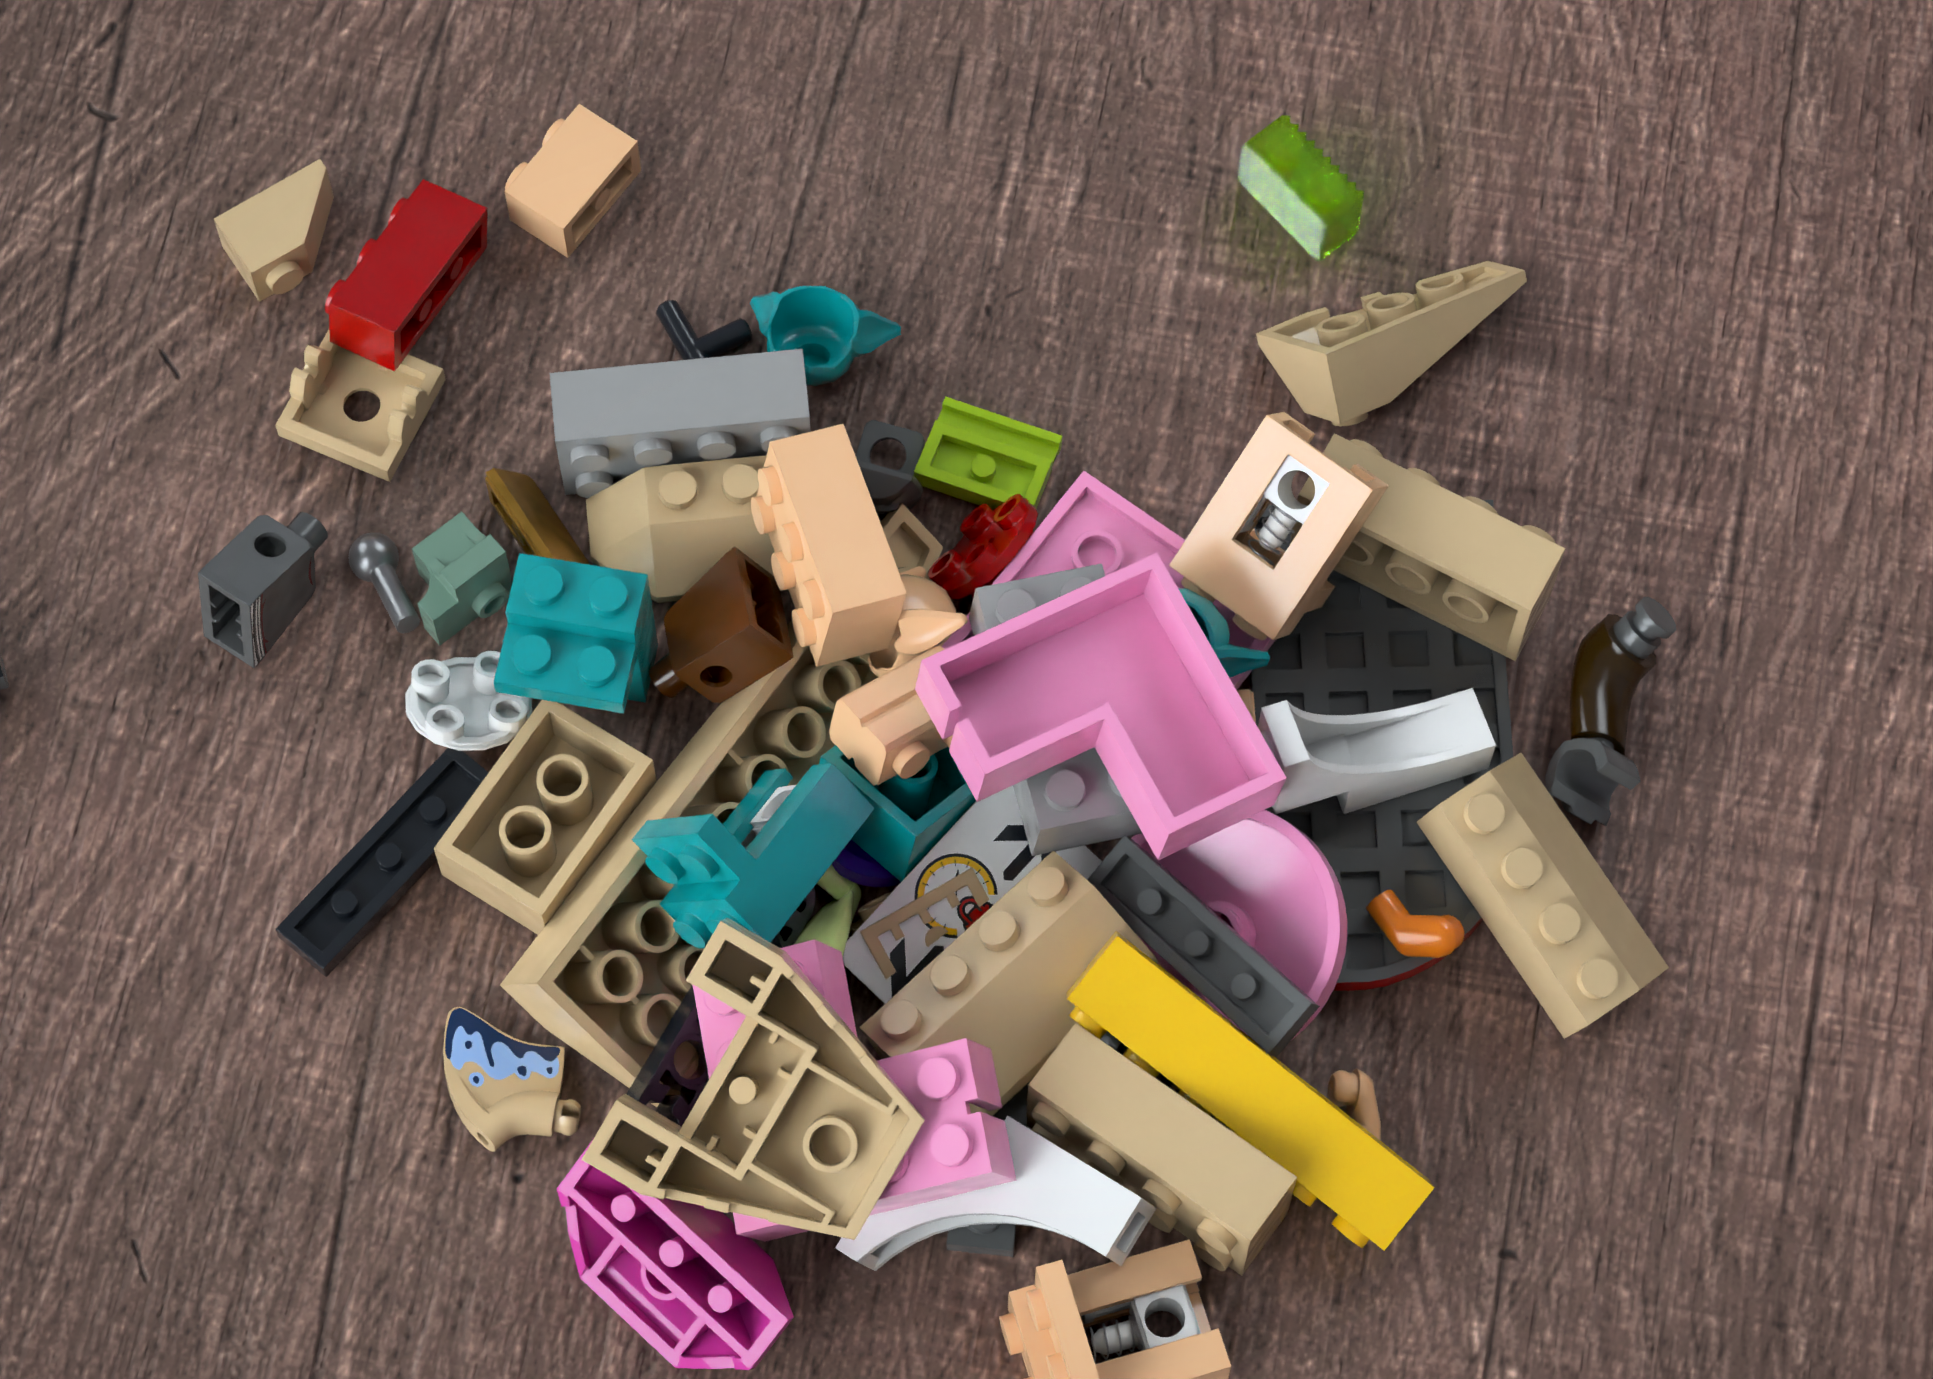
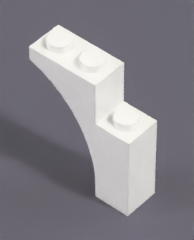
[1258,688,1496,814]
[835,1115,1156,1271]

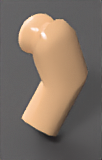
[1328,1068,1381,1141]

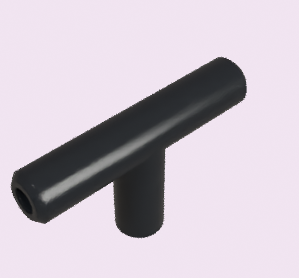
[656,300,752,360]

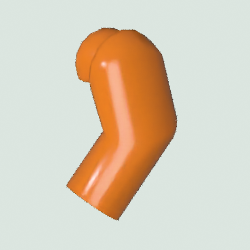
[1366,889,1465,958]

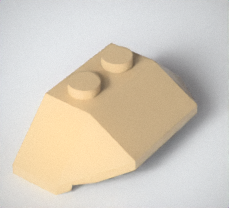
[586,455,781,603]

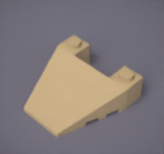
[582,918,925,1240]

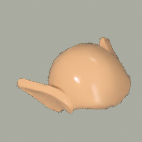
[868,566,968,677]

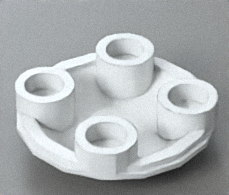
[405,651,532,751]

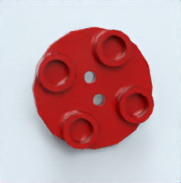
[928,494,1038,599]

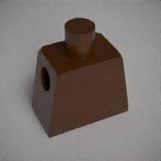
[649,546,794,703]

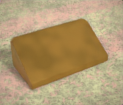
[485,468,590,565]

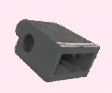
[198,512,328,668]

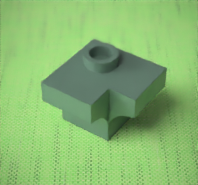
[412,511,513,646]

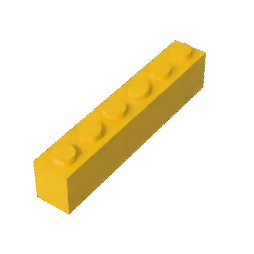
[1066,931,1435,1251]

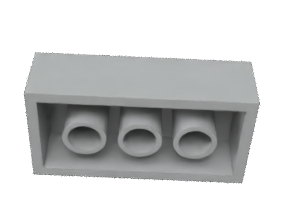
[549,349,811,498]
[969,563,1142,856]

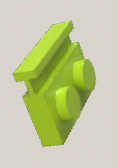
[914,396,1062,510]

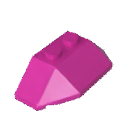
[557,1140,794,1370]

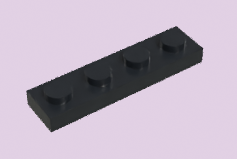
[276,748,489,977]

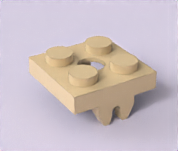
[275,330,446,482]

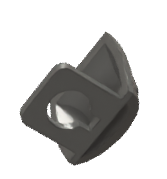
[856,420,925,517]

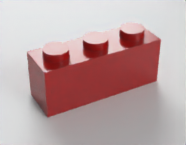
[325,179,488,372]

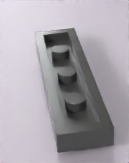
[1087,835,1320,1057]

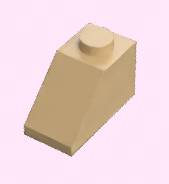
[214,159,334,302]

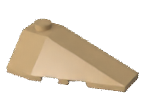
[1256,261,1527,426]

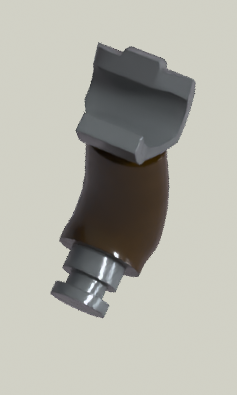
[1545,597,1676,826]

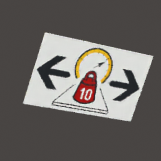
[843,786,1102,1004]

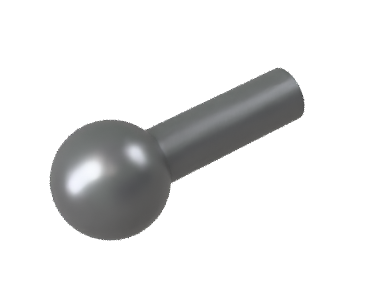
[348,533,420,633]

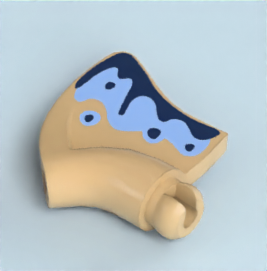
[443,1007,581,1152]

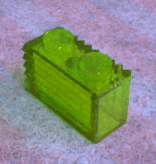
[1237,115,1364,261]

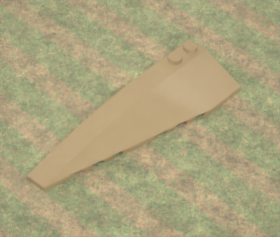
[500,503,943,1107]

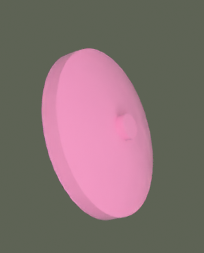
[1131,810,1347,1039]

